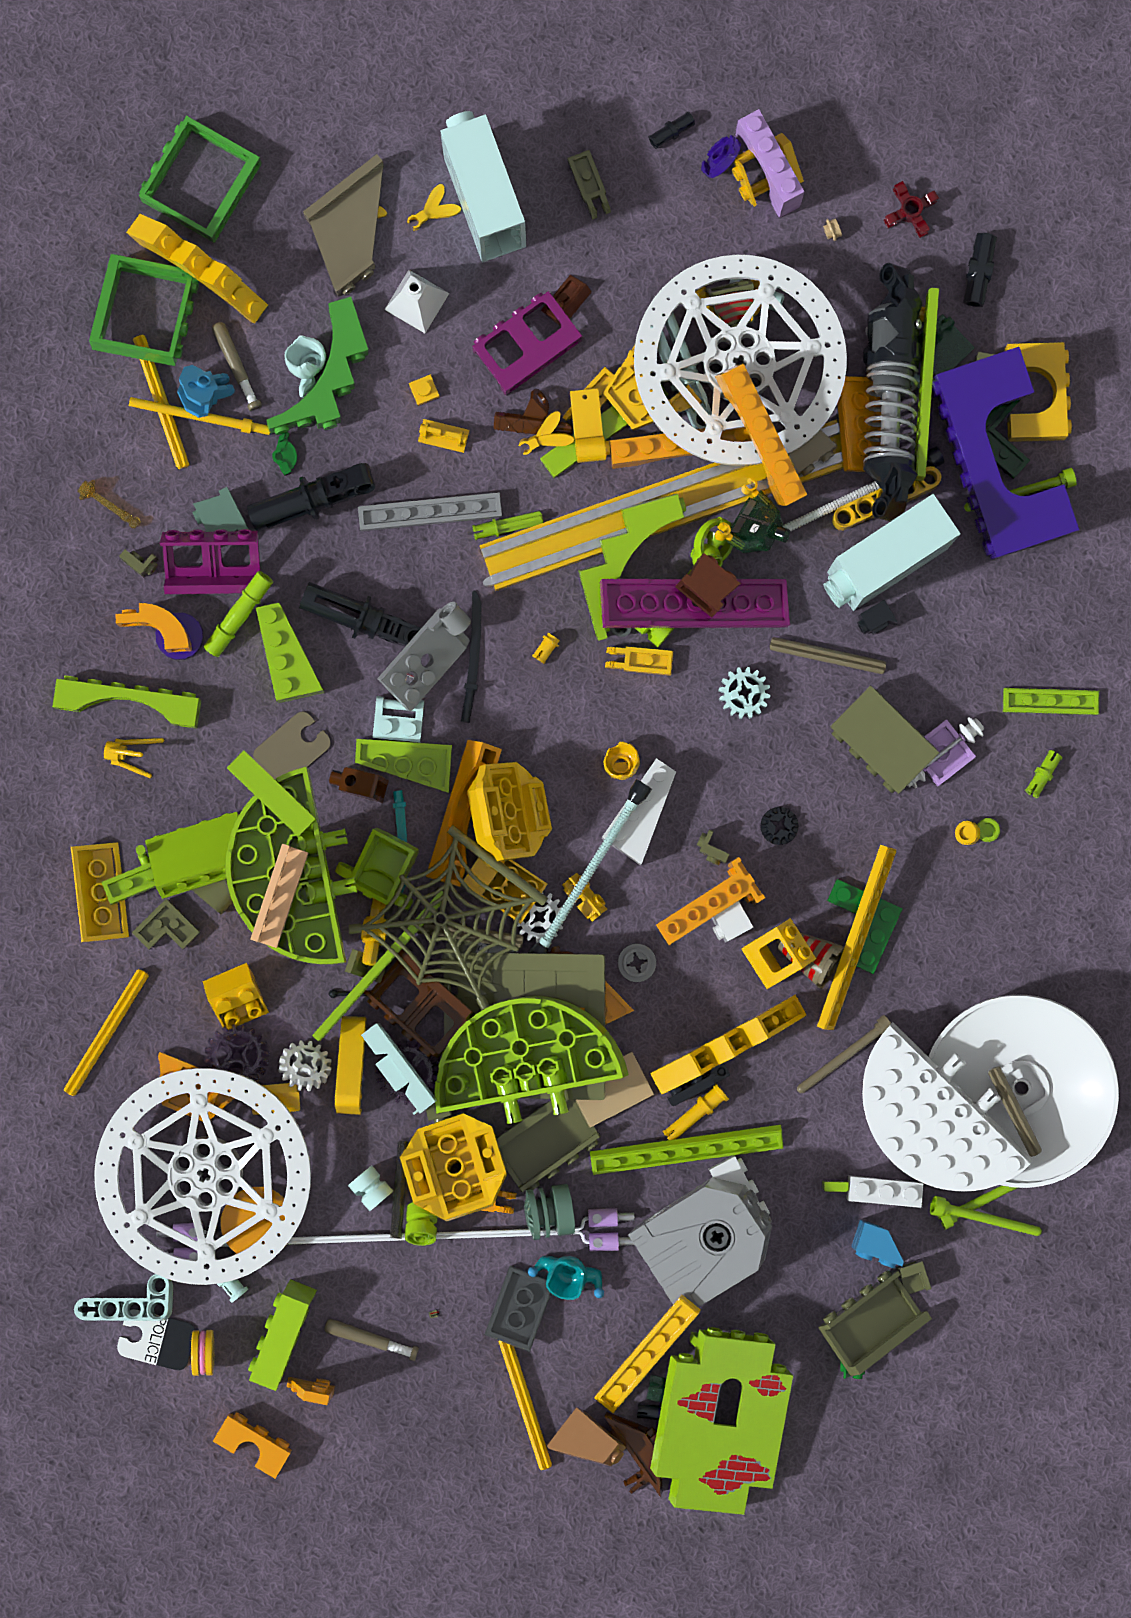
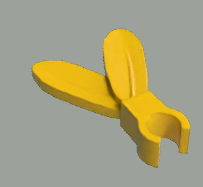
[407,184,461,231]
[518,411,574,455]

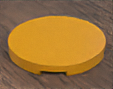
[221,1187,294,1258]

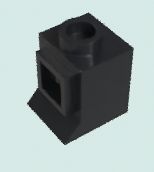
[857,600,898,635]

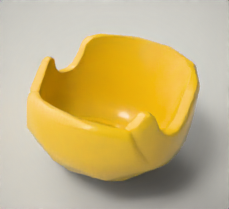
[603,742,640,780]

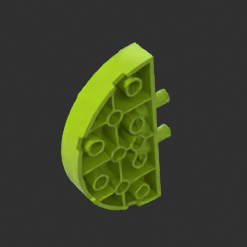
[226,767,357,964]
[435,996,629,1124]

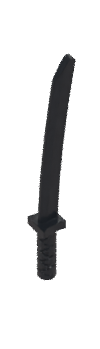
[461,590,481,723]

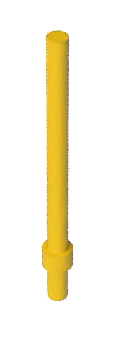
[129,397,270,435]

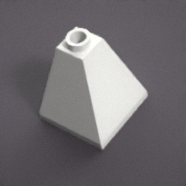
[385,270,449,333]

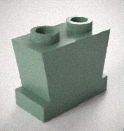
[192,487,249,546]

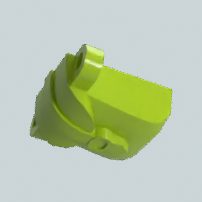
[335,828,419,910]

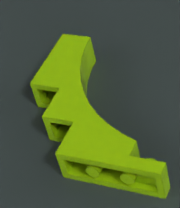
[578,494,686,641]

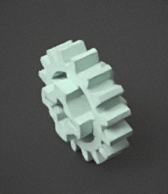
[719,667,770,719]

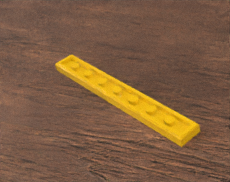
[817,845,897,1030]

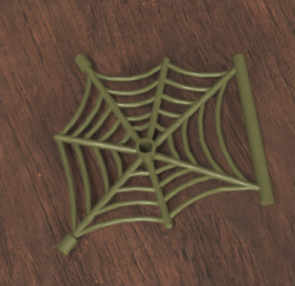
[349,825,548,1010]

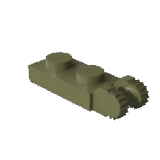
[567,150,611,220]

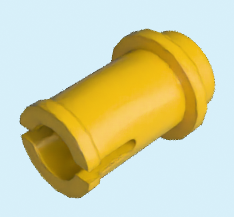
[532,633,560,664]

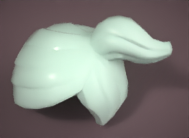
[285,336,326,398]

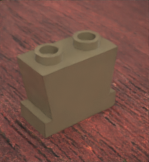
[786,420,837,476]

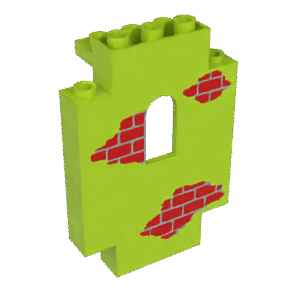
[650,1327,793,1515]

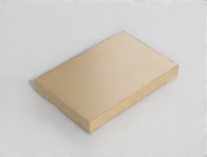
[576,1052,654,1128]

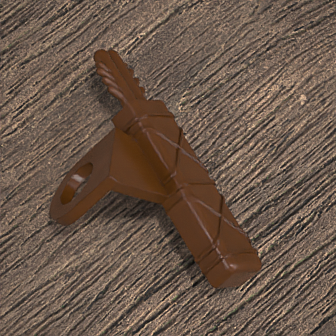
[493,389,573,435]

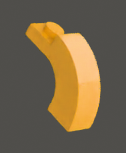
[115,603,192,653]

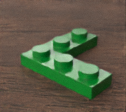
[827,879,902,974]

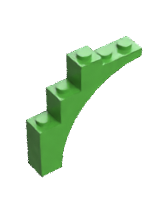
[267,297,368,435]

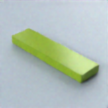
[1003,688,1099,715]
[227,750,316,837]

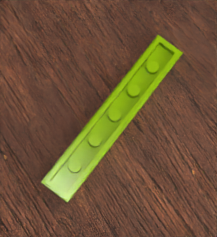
[540,385,668,478]

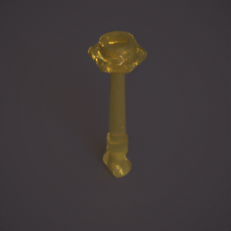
[78,480,141,528]

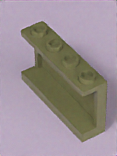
[830,685,941,794]
[496,1099,601,1192]
[818,1270,932,1376]

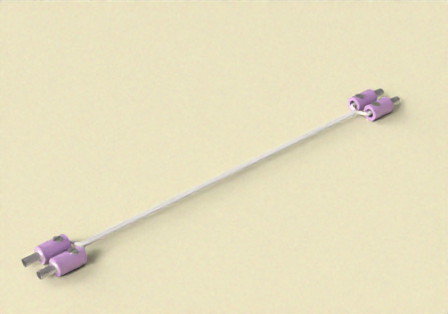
[156,1208,635,1263]

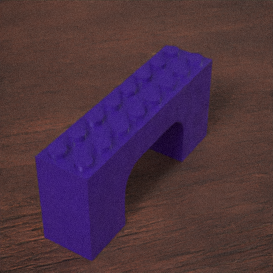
[932,347,1079,559]

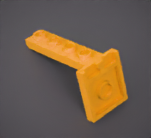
[656,857,765,945]

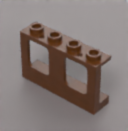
[364,950,476,1058]

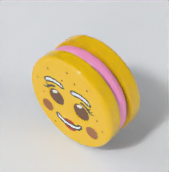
[191,1330,214,1376]

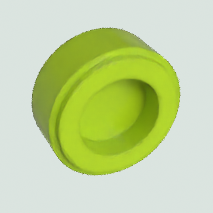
[977,818,1000,842]

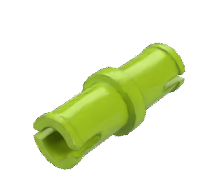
[1025,750,1062,798]

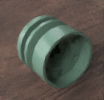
[524,1183,575,1240]

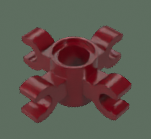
[883,181,939,238]

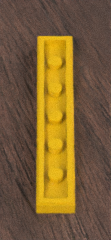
[594,1294,701,1413]

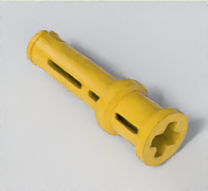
[662,1083,729,1140]

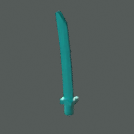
[393,790,408,893]

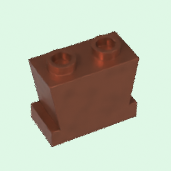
[675,553,741,617]

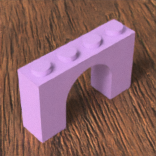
[735,109,804,218]

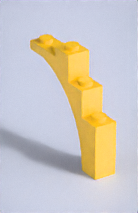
[126,214,268,324]

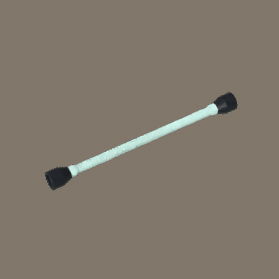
[528,779,652,953]

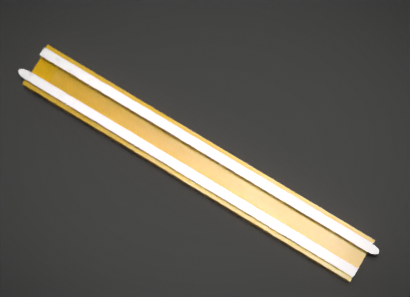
[480,419,844,591]

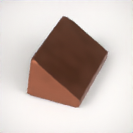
[541,275,592,326]

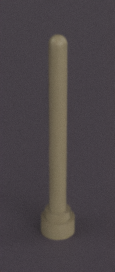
[797,1015,891,1093]

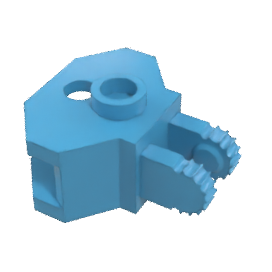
[177,365,235,418]

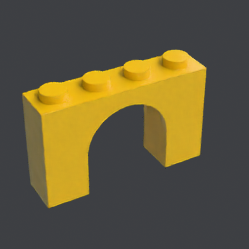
[1004,342,1072,442]

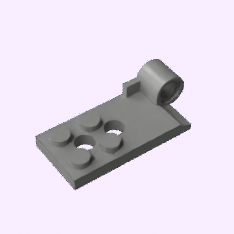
[377,602,471,711]

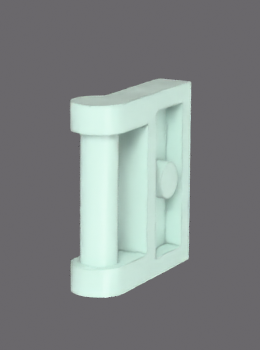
[373,696,424,743]

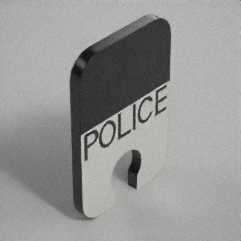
[117,1309,195,1370]

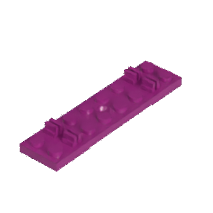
[600,579,790,628]

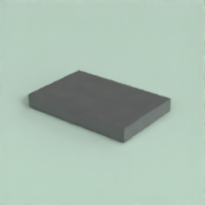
[484,1266,551,1352]

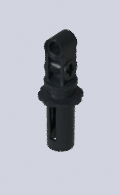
[247,463,375,532]
[299,582,421,647]

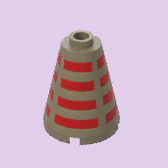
[776,932,844,989]

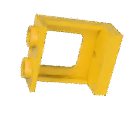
[732,133,804,207]
[741,918,816,989]

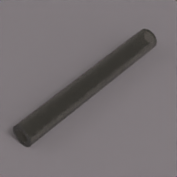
[390,1141,409,1239]

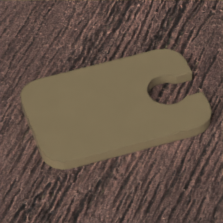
[253,712,331,779]

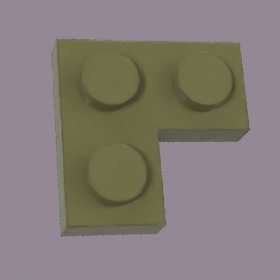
[132,899,201,950]

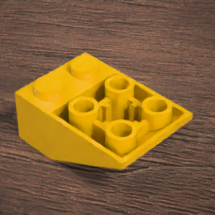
[464,849,548,924]

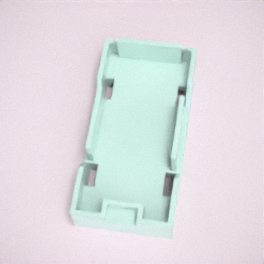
[361,1023,437,1115]

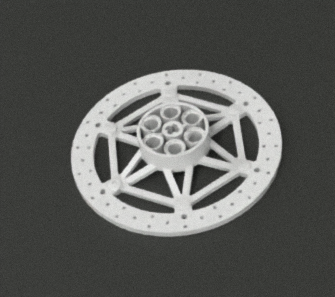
[634,255,847,466]
[95,1068,311,1285]

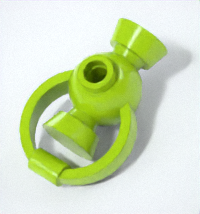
[687,517,735,575]

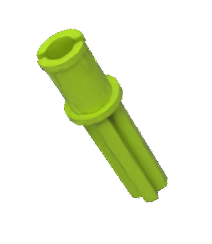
[472,511,543,540]

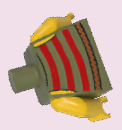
[695,279,762,327]

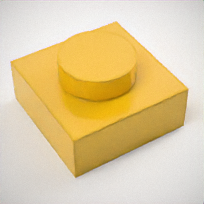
[409,374,439,406]

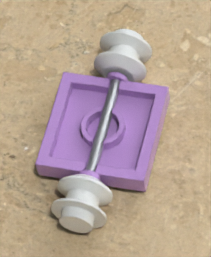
[907,717,984,788]

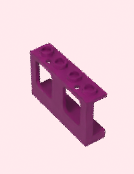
[472,291,582,396]
[160,529,261,594]

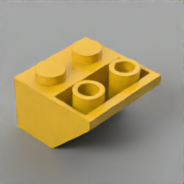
[202,963,269,1031]

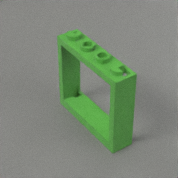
[139,116,262,243]
[89,254,199,366]

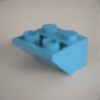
[851,1220,904,1269]

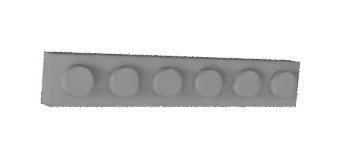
[358,493,502,531]

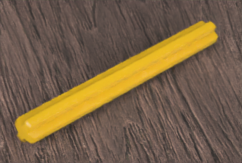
[133,335,189,469]
[64,969,149,1096]
[498,1341,552,1470]

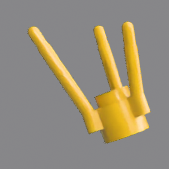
[104,738,165,778]

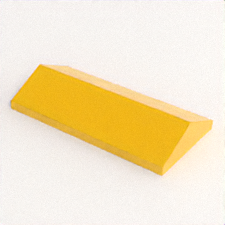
[71,843,129,942]

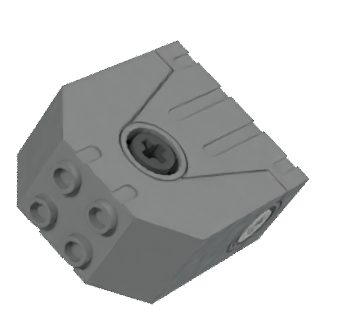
[628,1177,772,1307]

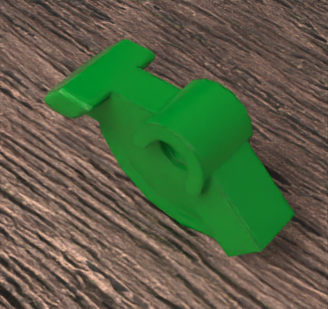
[272,432,297,476]

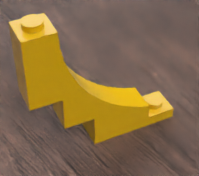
[650,994,807,1094]

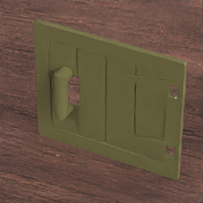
[444,952,606,1100]

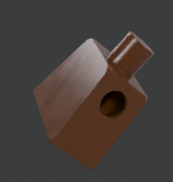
[329,767,389,803]

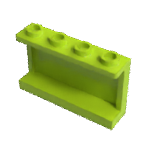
[145,812,239,899]

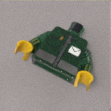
[715,477,790,553]

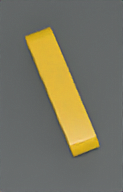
[832,466,941,531]

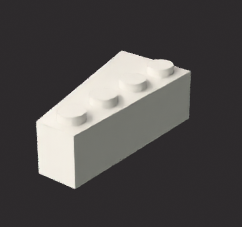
[602,758,676,865]

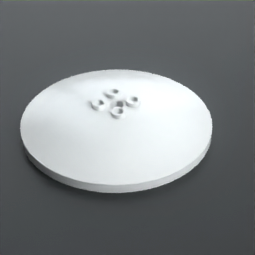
[929,995,1119,1188]

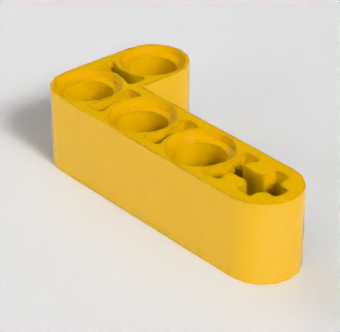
[335,1016,367,1115]

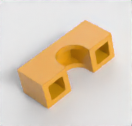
[213,1412,292,1479]

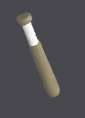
[212,322,262,411]
[324,1319,419,1361]

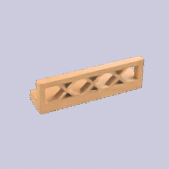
[250,844,309,948]

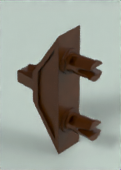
[604,1412,663,1497]

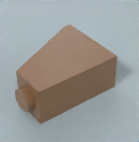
[547,1407,626,1467]

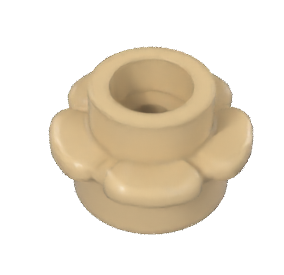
[823,218,842,241]

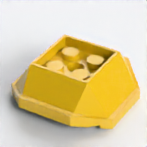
[467,762,552,861]
[400,1113,507,1222]

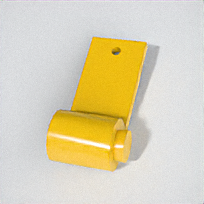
[570,388,610,463]

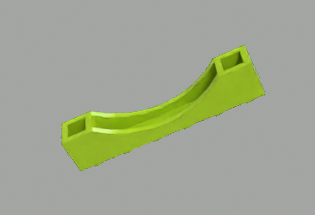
[52,676,201,729]

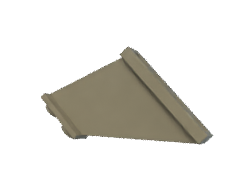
[303,154,384,297]

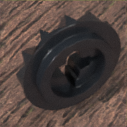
[760,807,799,845]

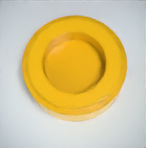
[955,821,980,845]

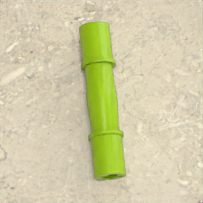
[204,571,274,657]

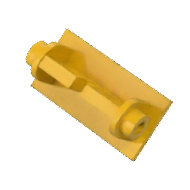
[418,419,470,453]
[562,873,607,922]

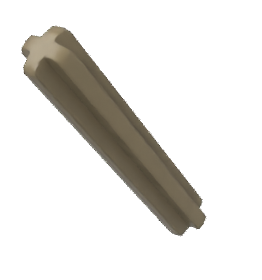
[988,1066,1042,1157]

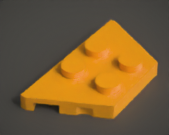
[158,1052,235,1121]

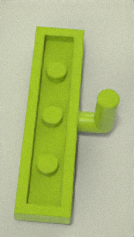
[101,845,156,905]

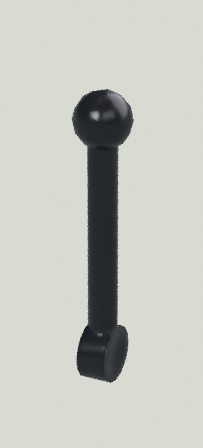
[329,989,370,998]

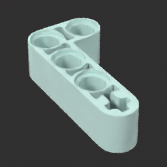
[74,1274,173,1321]

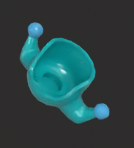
[528,1256,604,1300]

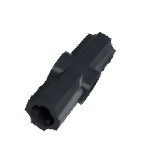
[963,233,997,307]

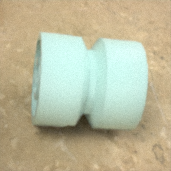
[348,1165,393,1211]

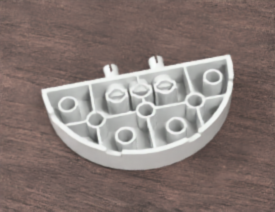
[862,1022,1032,1191]

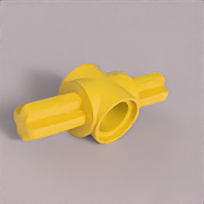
[361,898,387,966]

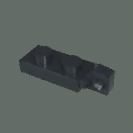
[667,1063,730,1107]

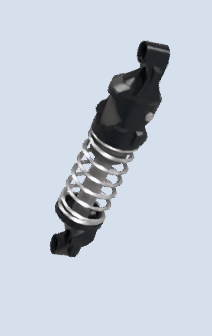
[863,263,923,522]

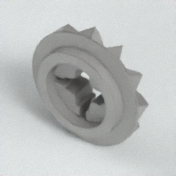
[618,944,656,982]

